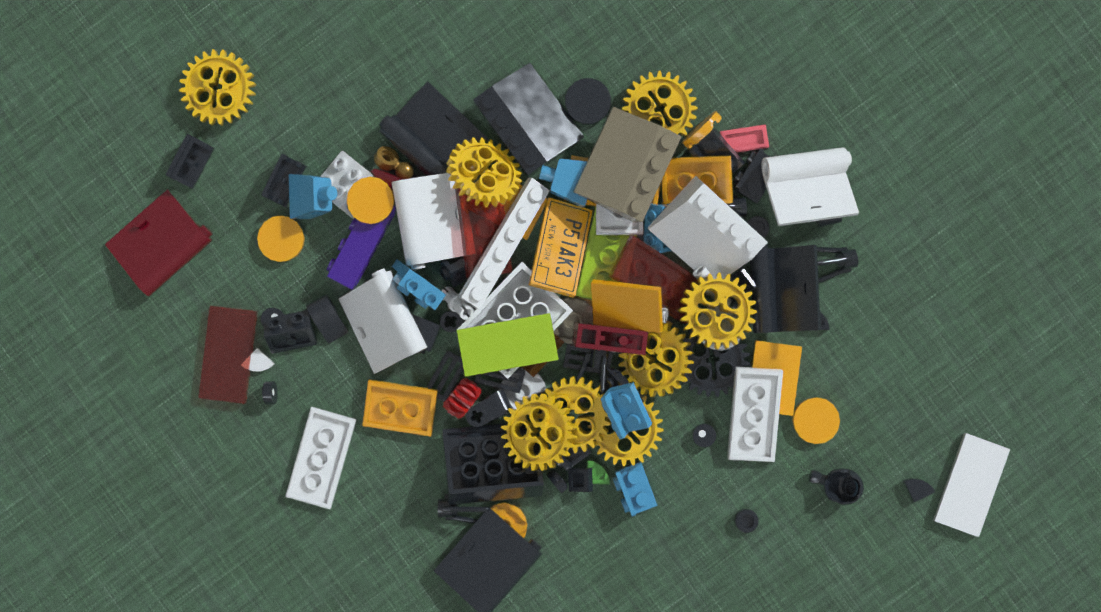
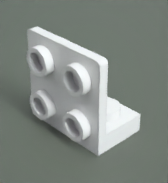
[320,151,376,219]

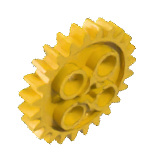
[179,49,256,126]
[622,71,698,136]
[446,137,522,207]
[679,272,757,350]
[618,323,694,397]
[537,376,611,453]
[501,394,577,471]
[588,396,664,467]

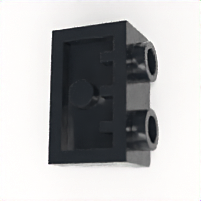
[689,128,745,174]
[733,148,770,204]
[263,310,317,354]

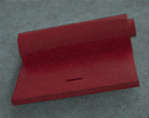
[105,189,213,296]

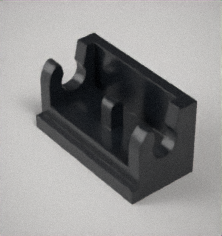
[165,134,215,189]
[261,154,307,208]

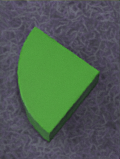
[587,460,610,484]

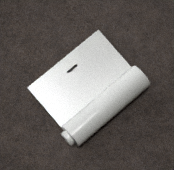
[761,147,859,226]
[392,173,475,270]
[339,268,427,374]

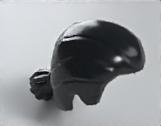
[808,468,864,506]

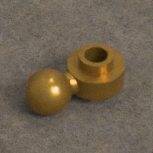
[374,146,414,180]

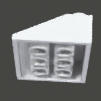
[648,176,768,279]
[457,262,573,379]

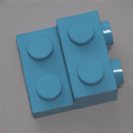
[392,259,446,310]

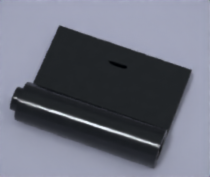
[379,81,488,176]
[750,244,821,333]
[434,507,542,612]

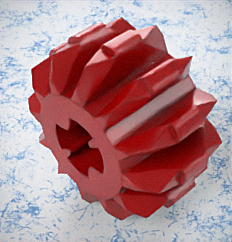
[443,378,481,419]

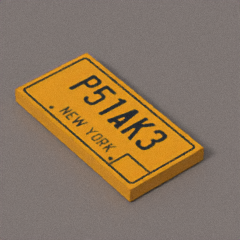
[529,198,593,298]

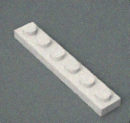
[458,178,550,310]

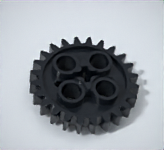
[674,329,750,397]

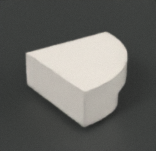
[242,348,275,371]

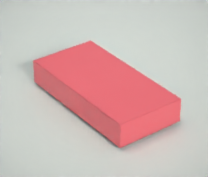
[719,125,769,153]

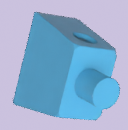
[539,159,587,208]
[289,174,338,219]

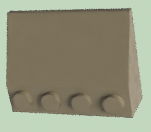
[573,107,682,223]

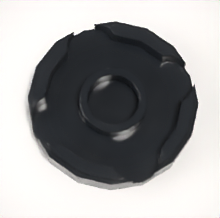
[565,78,611,125]

